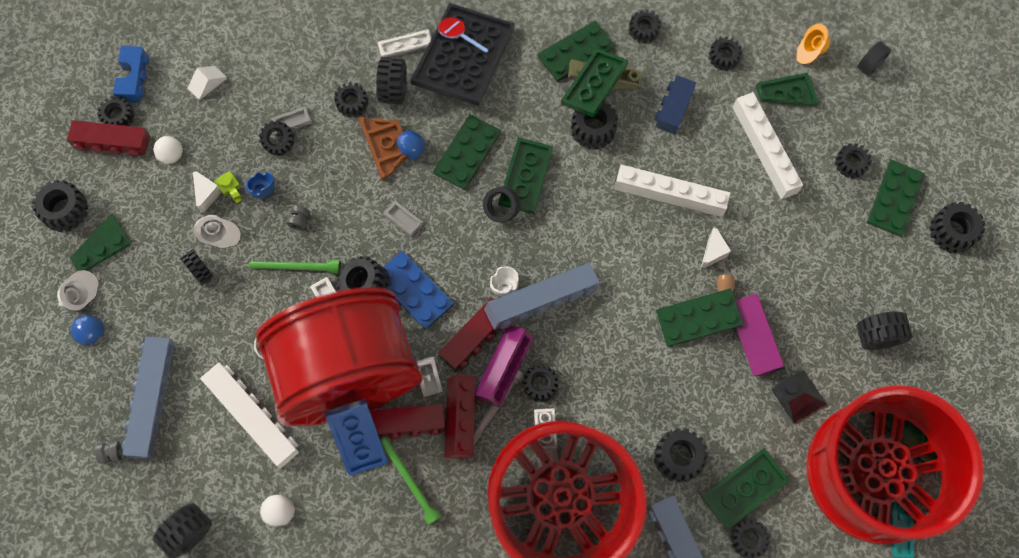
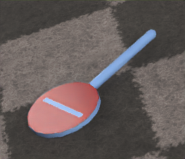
[438,18,488,53]

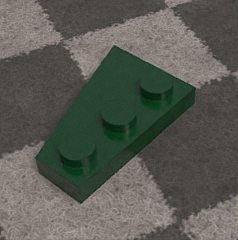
[755,72,819,107]
[70,214,132,271]

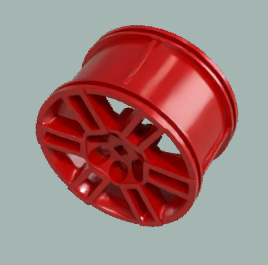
[255,287,423,427]
[806,385,984,545]
[487,421,646,558]

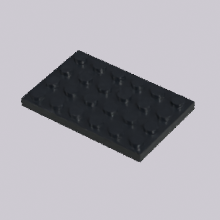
[410,2,515,106]

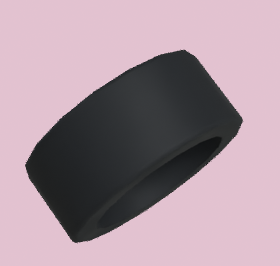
[857,41,892,76]
[483,186,521,223]

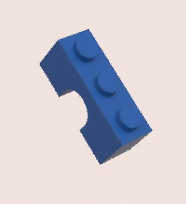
[113,46,149,103]

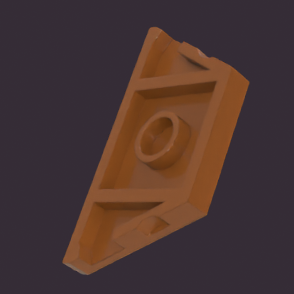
[359,117,409,181]

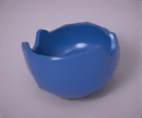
[397,131,425,160]
[246,171,275,199]
[71,315,104,345]

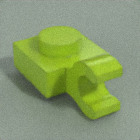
[214,171,243,204]

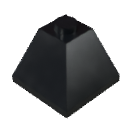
[771,371,826,423]

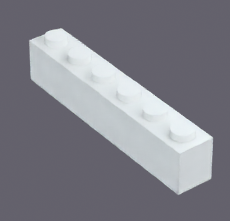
[733,92,803,200]
[614,165,730,217]
[200,363,299,469]

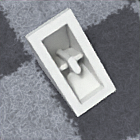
[188,66,227,100]
[193,172,221,213]
[701,228,731,268]
[416,357,443,397]

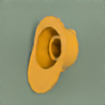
[797,24,831,64]

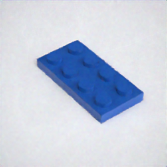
[384,251,454,330]
[325,399,388,476]

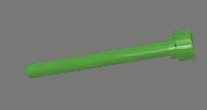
[249,259,341,275]
[380,437,442,525]

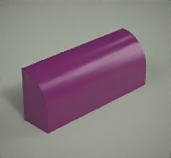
[735,293,785,377]
[475,326,534,408]

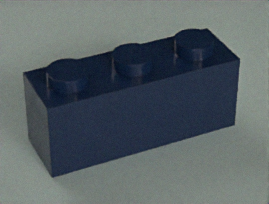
[654,75,697,135]

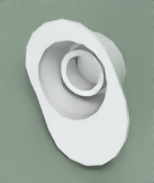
[194,215,240,248]
[57,270,98,311]

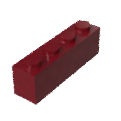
[67,120,150,157]
[438,297,501,372]
[444,374,476,459]
[369,404,445,439]

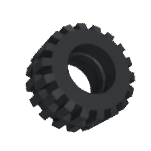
[376,57,407,105]
[571,101,618,149]
[32,180,88,232]
[929,202,986,254]
[337,256,391,291]
[856,311,913,350]
[654,428,708,483]
[153,503,212,558]

